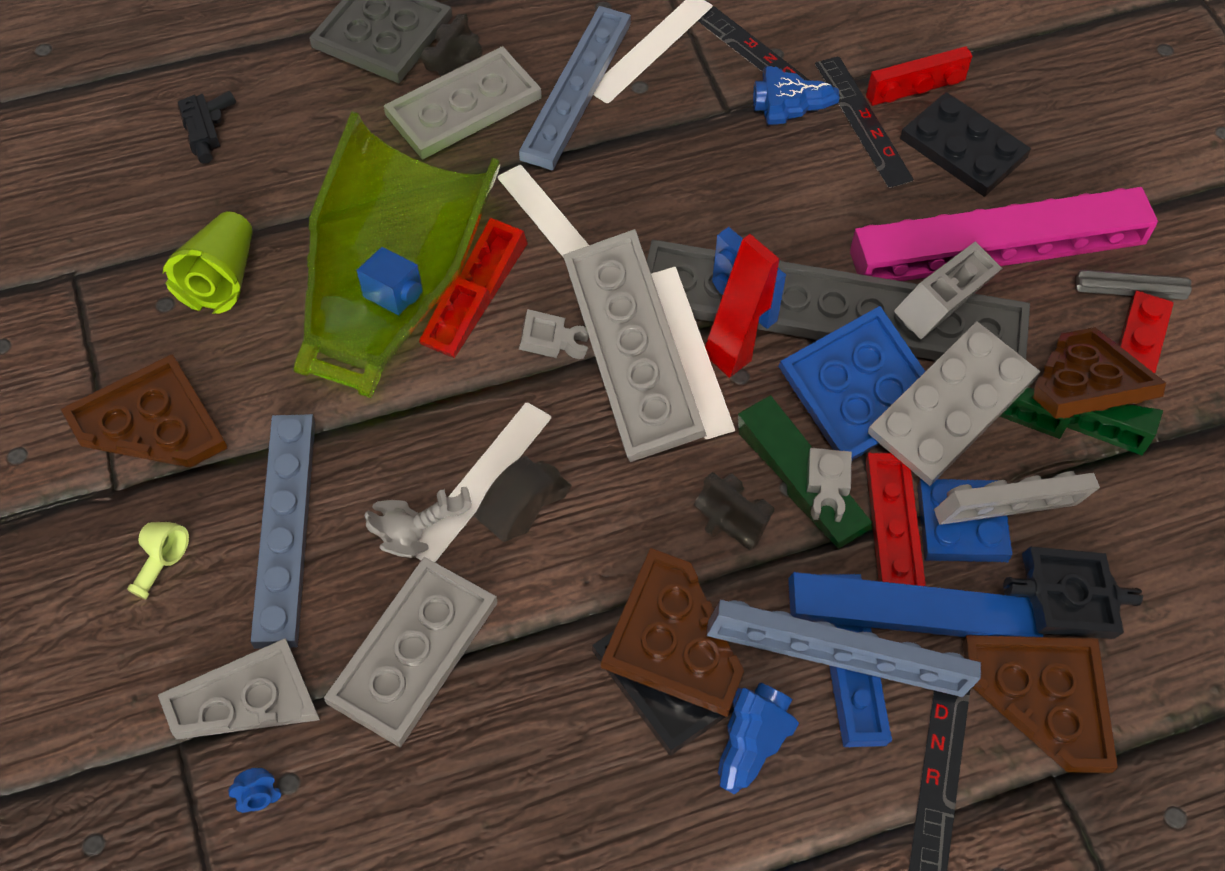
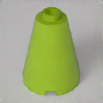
[163,212,253,314]

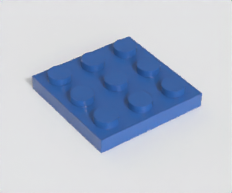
[778,306,926,460]

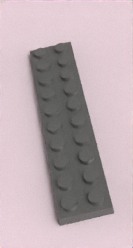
[647,239,1030,360]

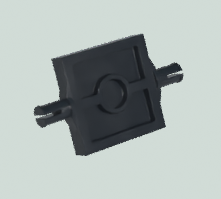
[1003,546,1143,639]

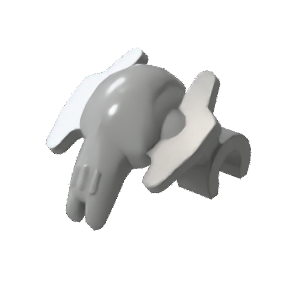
[364,487,472,558]

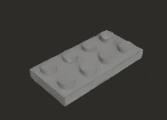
[384,46,542,160]
[868,321,1040,486]
[324,557,497,748]

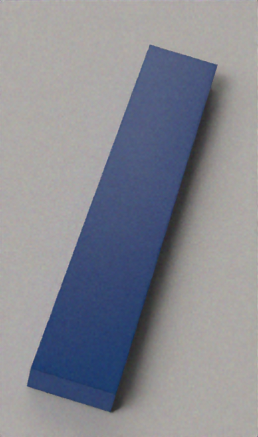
[788,572,1043,637]

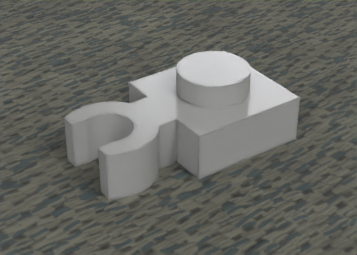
[519,309,589,359]
[806,448,852,522]

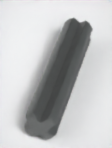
[1075,269,1192,300]

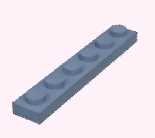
[519,6,631,170]
[251,414,315,649]
[707,599,981,697]

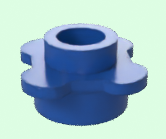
[228,768,281,813]

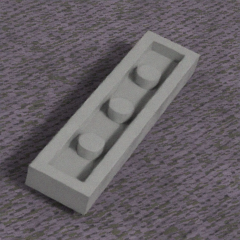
[934,471,1100,525]

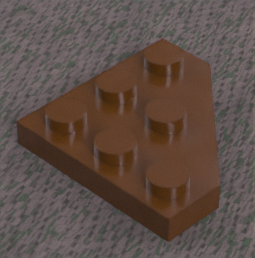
[1033,327,1166,419]
[61,354,228,468]
[601,548,744,717]
[963,635,1118,773]

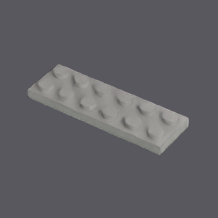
[563,229,707,463]

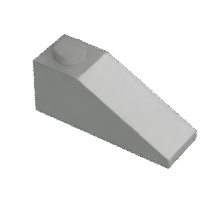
[894,241,1003,339]

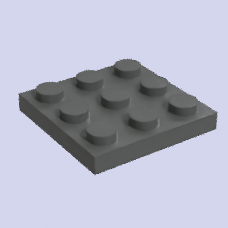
[309,0,452,83]

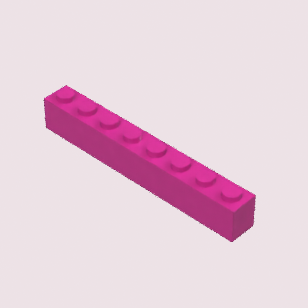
[850,187,1158,281]

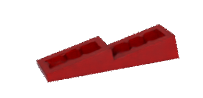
[419,218,528,358]
[705,234,780,378]

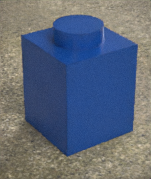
[357,247,423,315]

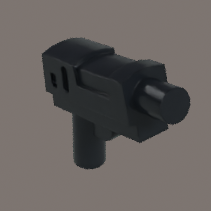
[178,91,236,164]

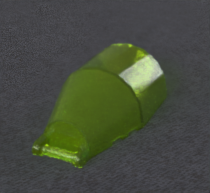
[294,111,500,398]

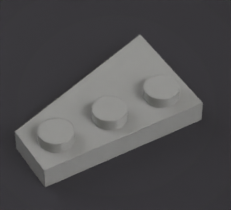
[158,638,320,740]

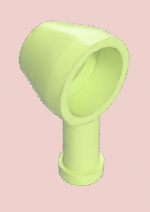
[127,522,189,600]

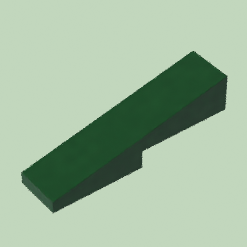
[999,388,1164,456]
[738,395,872,549]

